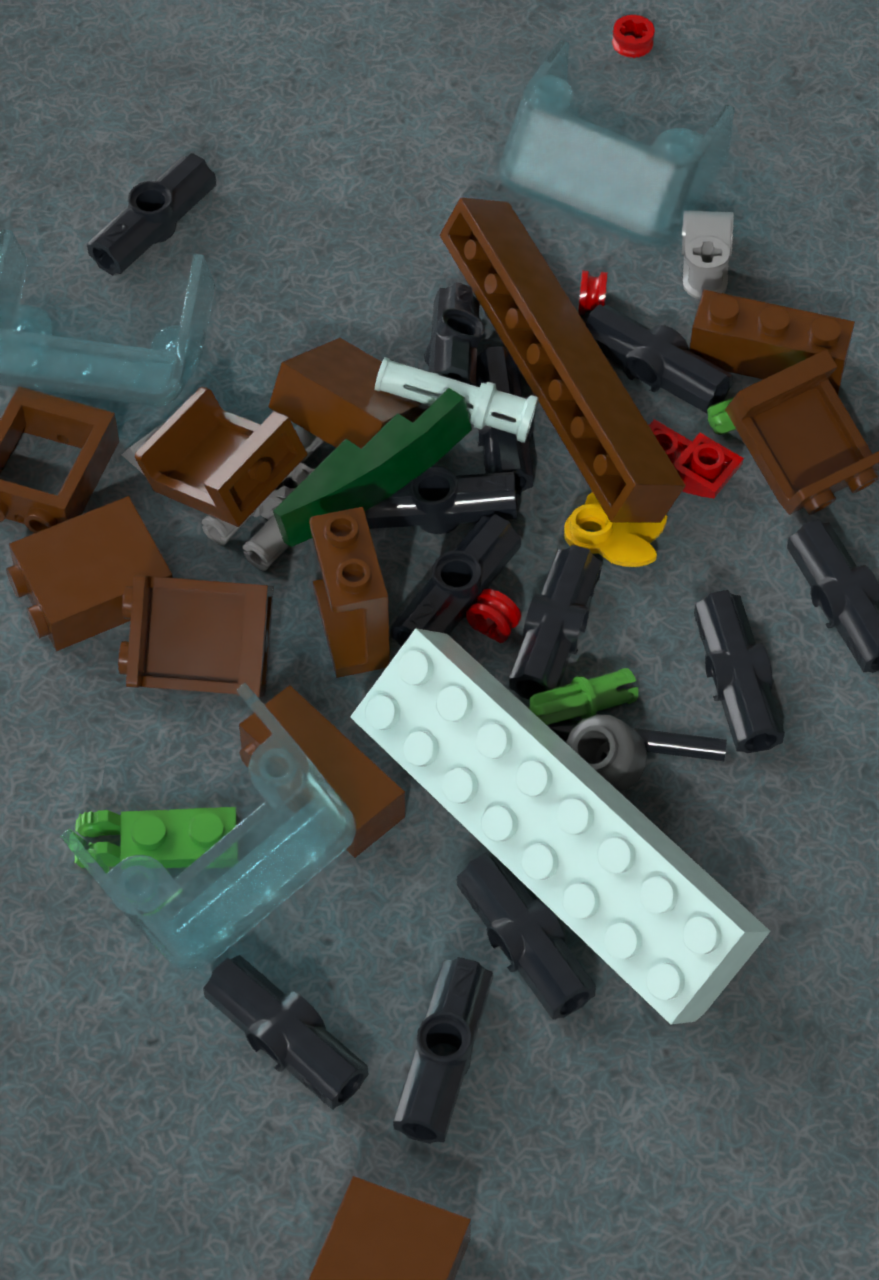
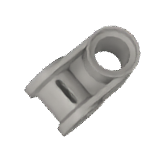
[681,210,734,300]

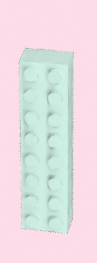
[350,628,771,1025]

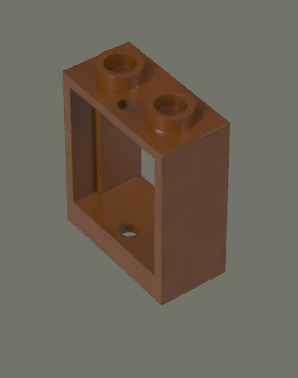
[0,386,120,533]

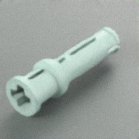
[375,357,539,443]

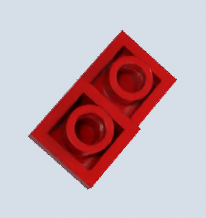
[648,419,744,499]

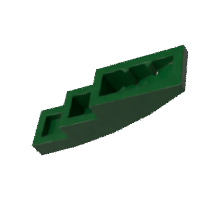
[273,388,472,547]

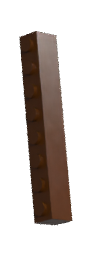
[439,197,686,523]

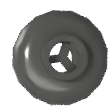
[566,715,647,792]

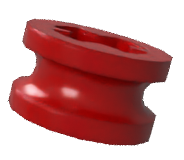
[612,15,655,58]
[578,270,608,316]
[466,589,522,643]

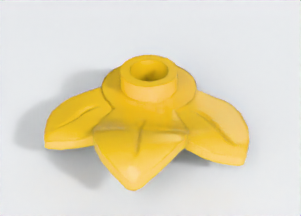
[564,492,668,567]

